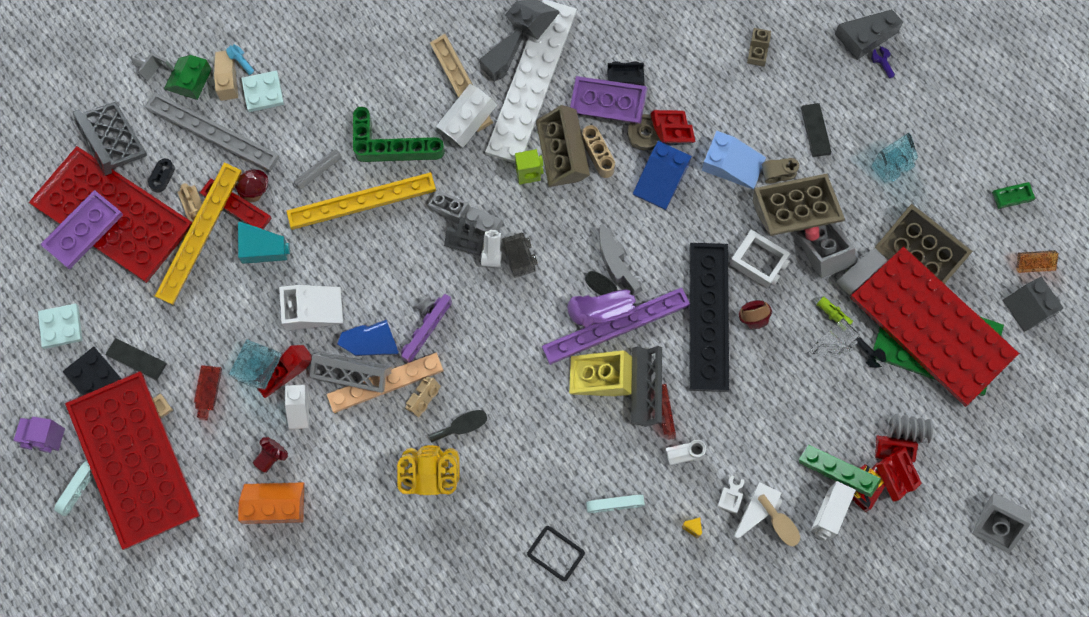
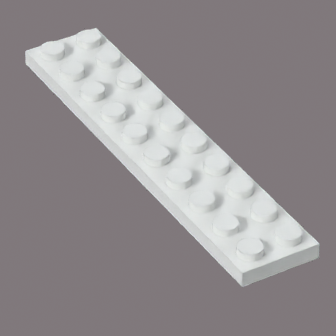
[485,0,577,163]

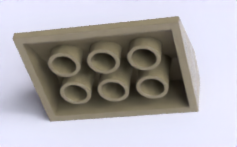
[752,174,845,236]
[875,204,973,284]

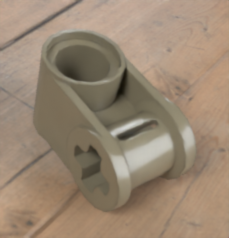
[762,158,799,184]

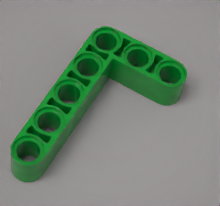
[353,106,445,162]

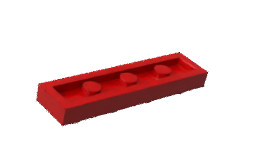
[200,179,272,230]

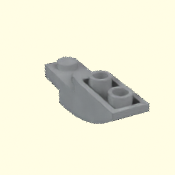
[428,190,503,235]
[599,224,641,296]

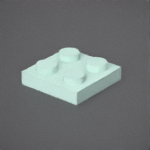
[241,70,284,112]
[38,303,82,349]

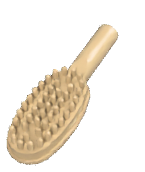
[758,494,800,546]

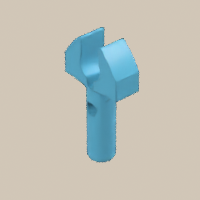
[226,44,254,75]

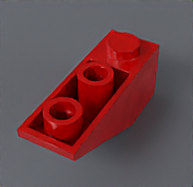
[254,345,312,398]

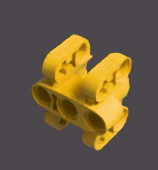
[397,445,460,495]

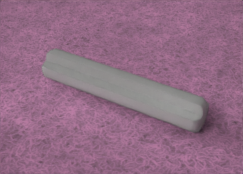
[294,149,342,189]

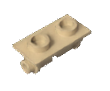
[177,183,202,222]
[405,376,441,418]

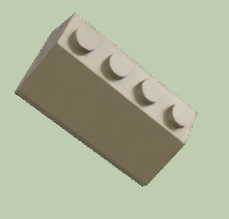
[536,105,590,187]

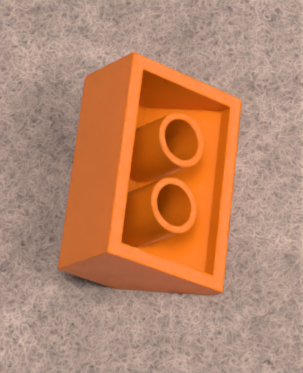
[238,482,305,524]

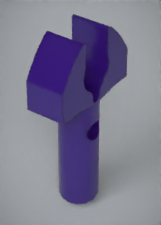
[871,46,895,78]

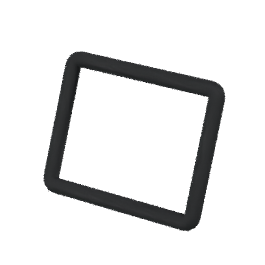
[527,526,585,581]

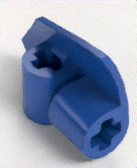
[337,319,399,356]

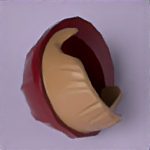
[235,169,268,203]
[739,300,772,330]

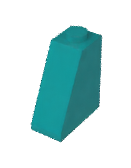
[238,222,291,264]

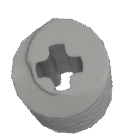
[888,414,933,443]

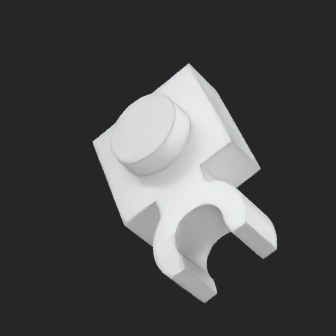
[717,476,744,514]

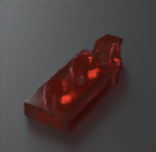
[194,365,222,421]
[662,384,676,440]

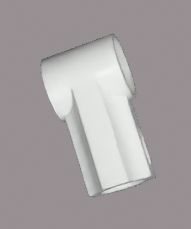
[481,230,502,268]
[666,440,706,466]

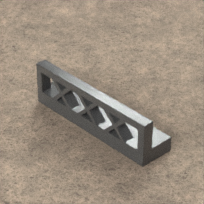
[631,346,662,427]

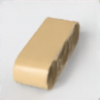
[582,125,615,178]

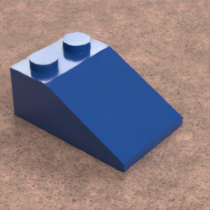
[632,141,692,210]

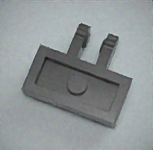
[444,217,484,256]

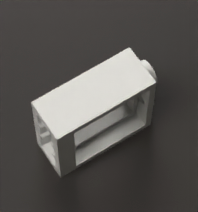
[729,230,790,289]
[811,481,856,541]

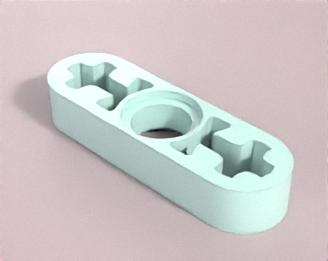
[54,461,93,516]
[586,495,645,513]

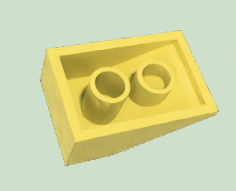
[569,350,632,396]

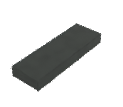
[801,103,831,157]
[105,338,167,381]

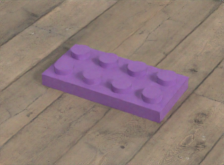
[570,76,648,124]
[40,190,123,270]

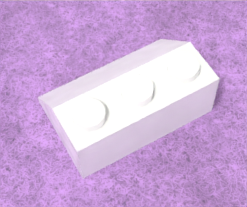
[436,84,497,148]

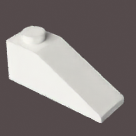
[732,482,782,541]

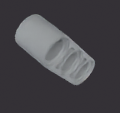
[836,248,888,296]

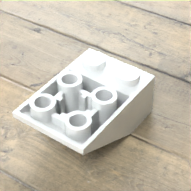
[279,285,343,330]

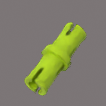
[816,296,853,330]

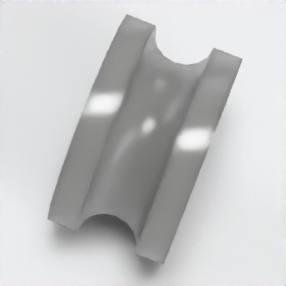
[417,296,435,315]

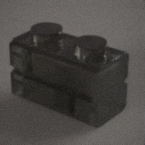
[502,232,538,278]

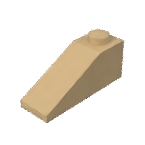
[214,51,238,101]

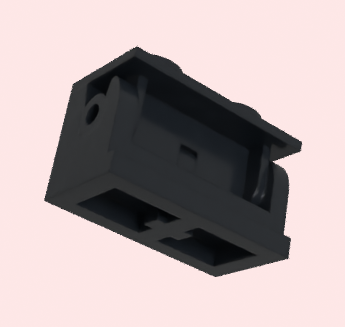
[607,61,645,86]

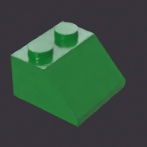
[164,55,212,100]

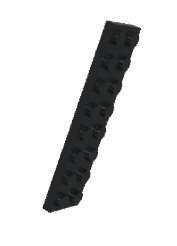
[689,243,729,392]

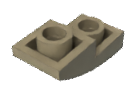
[747,28,771,67]

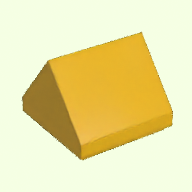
[682,517,702,538]

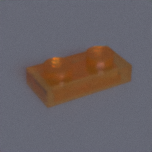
[1016,250,1059,273]

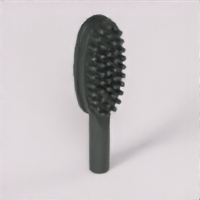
[585,271,636,307]
[429,410,487,443]

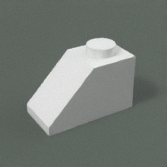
[285,385,309,429]

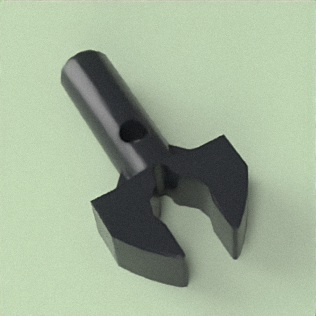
[855,337,886,368]

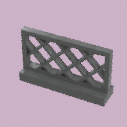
[72,101,147,175]

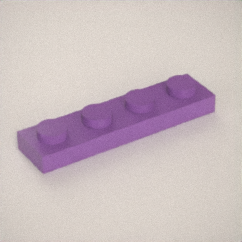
[401,293,452,363]

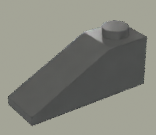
[479,28,523,82]

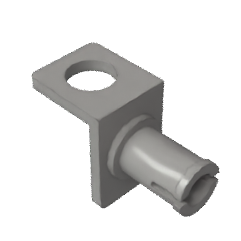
[132,52,174,81]

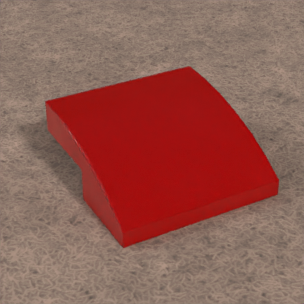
[650,110,696,143]
[876,447,922,502]

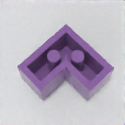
[14,416,65,453]

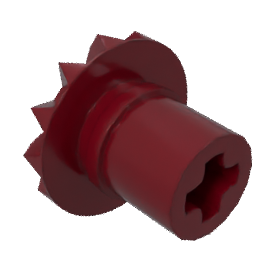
[253,437,288,473]

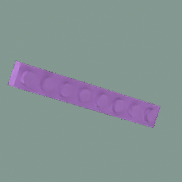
[542,288,690,365]

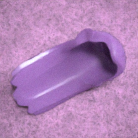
[567,289,636,328]

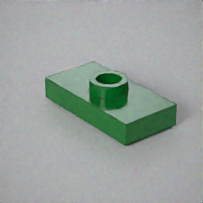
[992,182,1036,209]

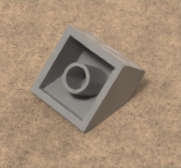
[972,492,1031,554]

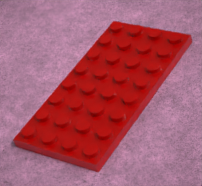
[29,146,193,283]
[850,246,1020,407]
[65,371,200,550]

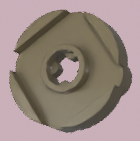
[627,114,662,151]

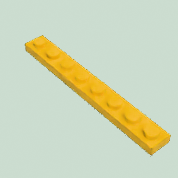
[155,162,242,305]
[286,172,436,230]

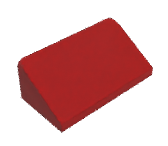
[875,435,918,463]

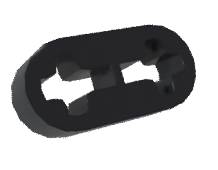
[148,158,175,193]

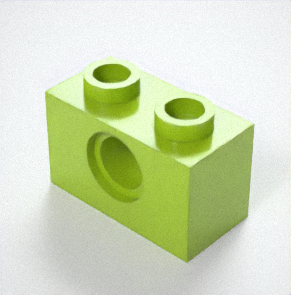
[515,149,544,185]

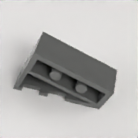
[835,9,903,60]

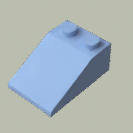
[702,131,766,190]

